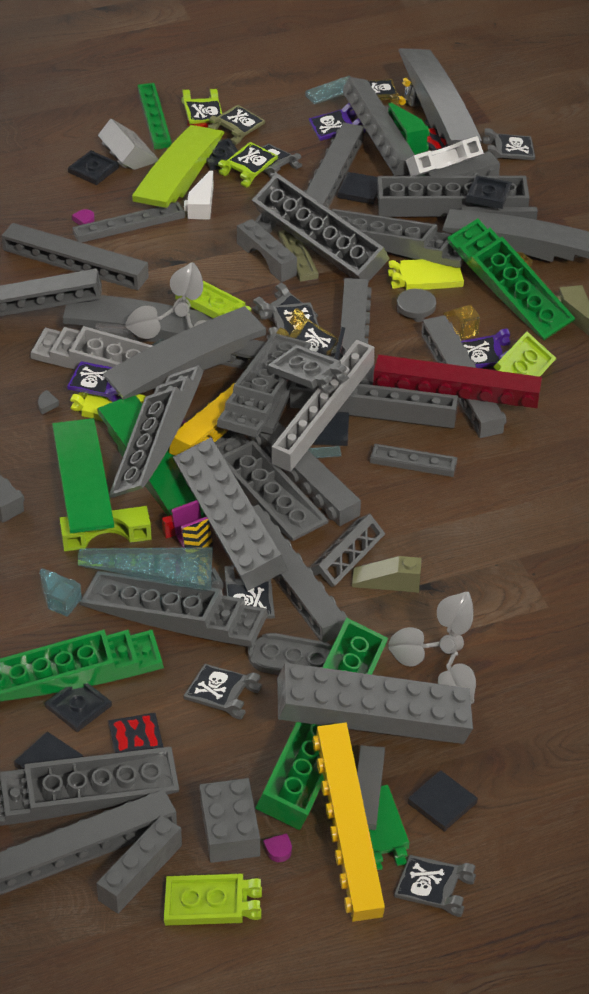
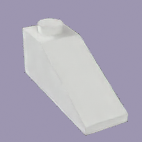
[184,171,214,219]

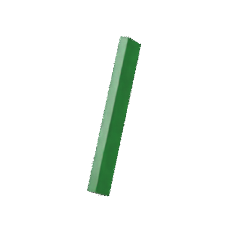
[138,83,172,150]

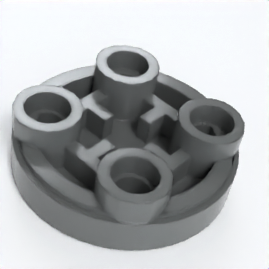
[397,288,436,322]

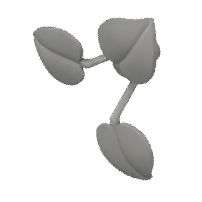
[125,262,206,339]
[388,592,476,704]

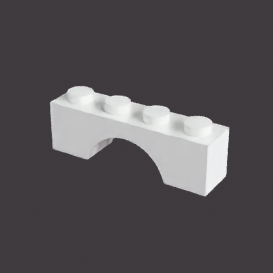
[405,136,484,176]

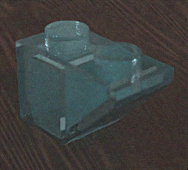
[40,568,82,617]

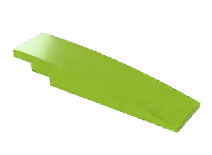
[132,125,224,208]

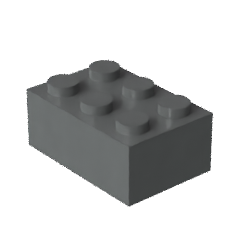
[200,778,260,863]

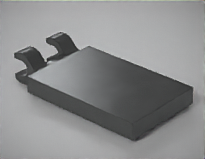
[268,345,349,394]

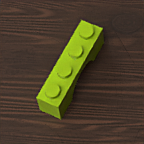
[60,506,152,551]

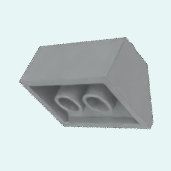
[98,119,159,170]

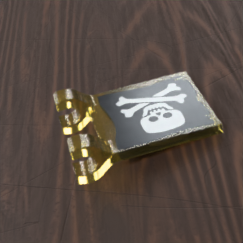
[368,79,400,106]
[276,308,339,355]

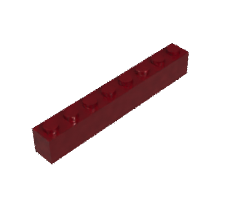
[373,354,542,409]

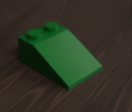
[388,103,430,155]

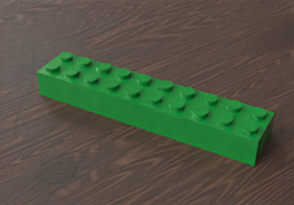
[255,618,388,830]

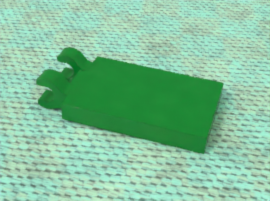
[369,785,409,870]

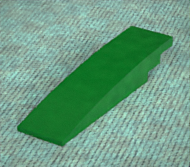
[447,218,575,340]
[97,395,205,518]
[52,418,115,534]
[0,629,164,701]

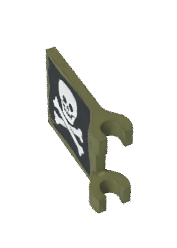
[208,105,265,145]

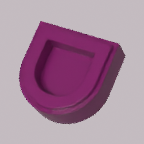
[72,209,95,225]
[263,833,292,862]

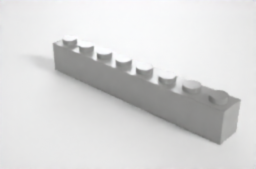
[272,340,375,472]

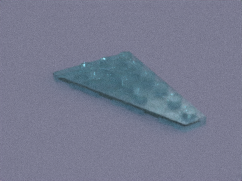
[78,547,213,590]

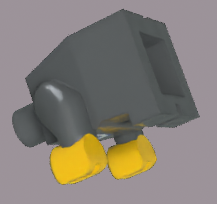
[398,78,422,106]

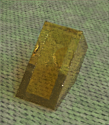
[443,305,480,339]

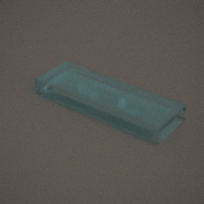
[306,76,350,104]

